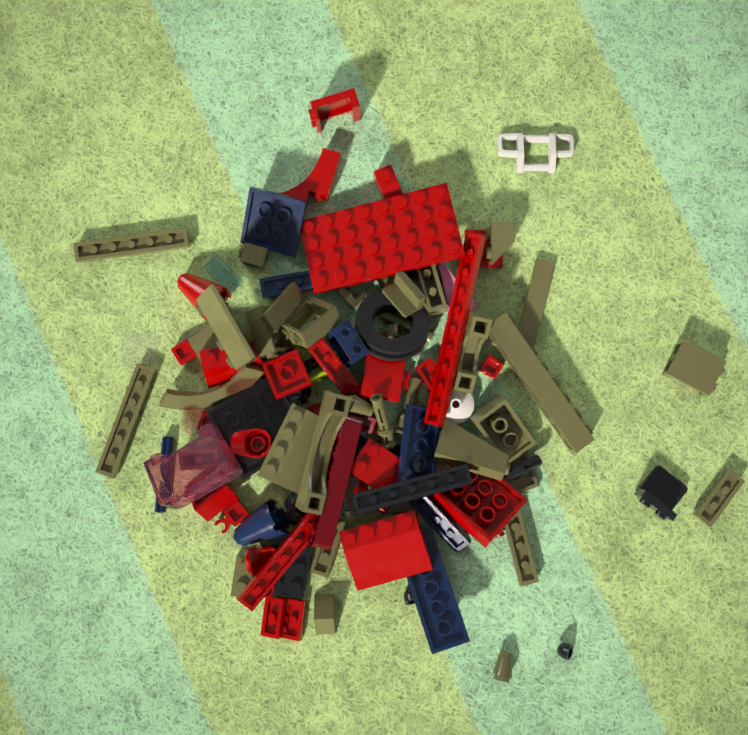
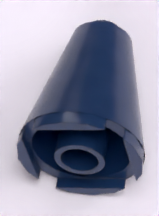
[233,498,290,546]

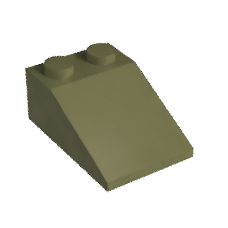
[469,393,537,464]

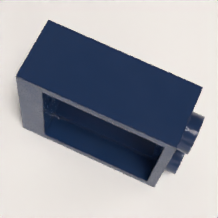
[325,319,370,368]

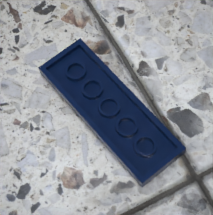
[407,525,470,654]

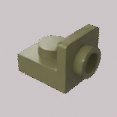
[337,287,367,310]

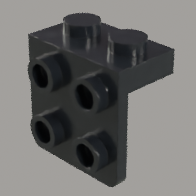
[634,466,688,521]

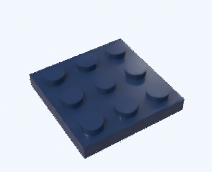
[240,186,307,257]

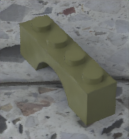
[452,310,493,394]

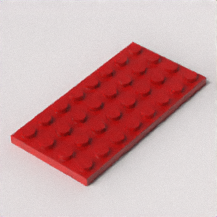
[301,182,465,295]

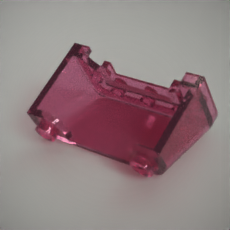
[143,423,243,509]

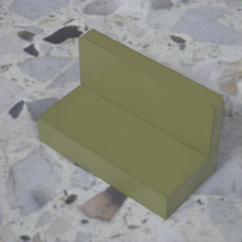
[382,271,426,317]

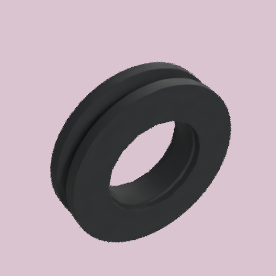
[354,291,430,361]

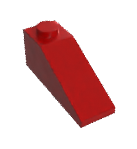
[373,164,403,199]

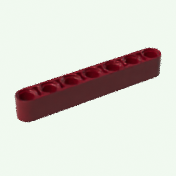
[309,413,362,549]

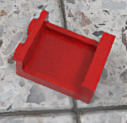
[308,88,361,133]

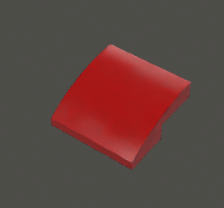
[260,596,307,641]

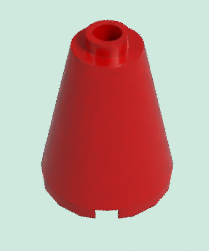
[177,273,231,321]

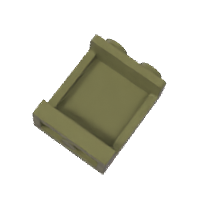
[661,340,726,396]

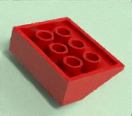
[431,466,528,548]
[339,510,433,591]

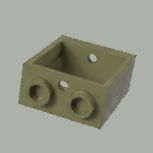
[280,296,342,349]
[245,306,295,359]

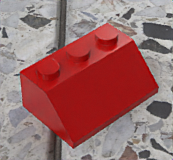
[199,341,265,388]

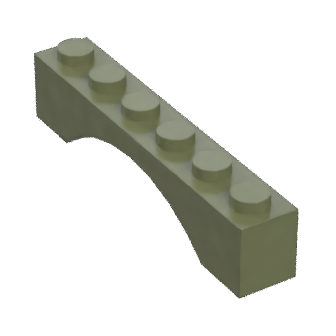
[295,390,352,515]

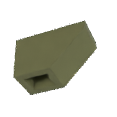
[485,222,515,264]

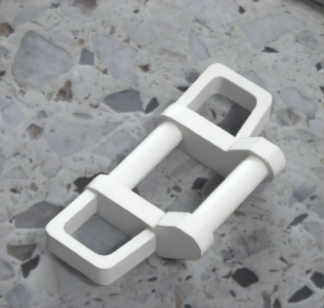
[497,133,574,173]

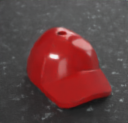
[231,428,272,458]

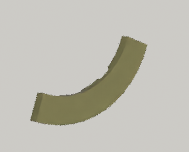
[159,364,264,410]

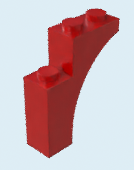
[280,148,342,216]

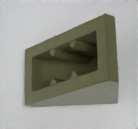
[314,594,335,635]

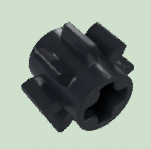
[288,386,311,404]

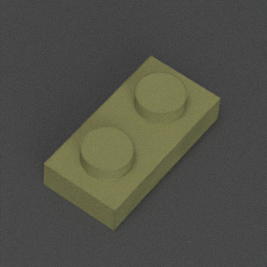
[231,556,252,597]

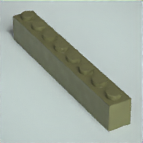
[489,312,595,453]

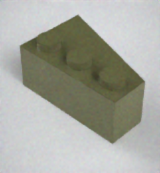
[405,265,448,317]

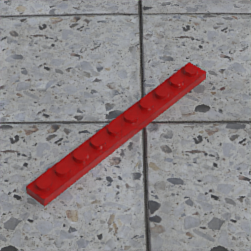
[424,234,486,427]

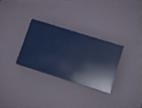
[397,404,440,482]

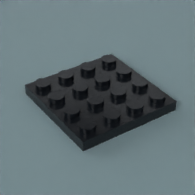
[206,378,291,479]

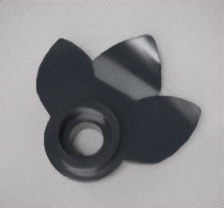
[284,491,307,525]

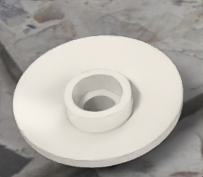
[446,388,474,424]

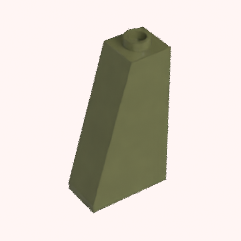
[433,419,511,481]

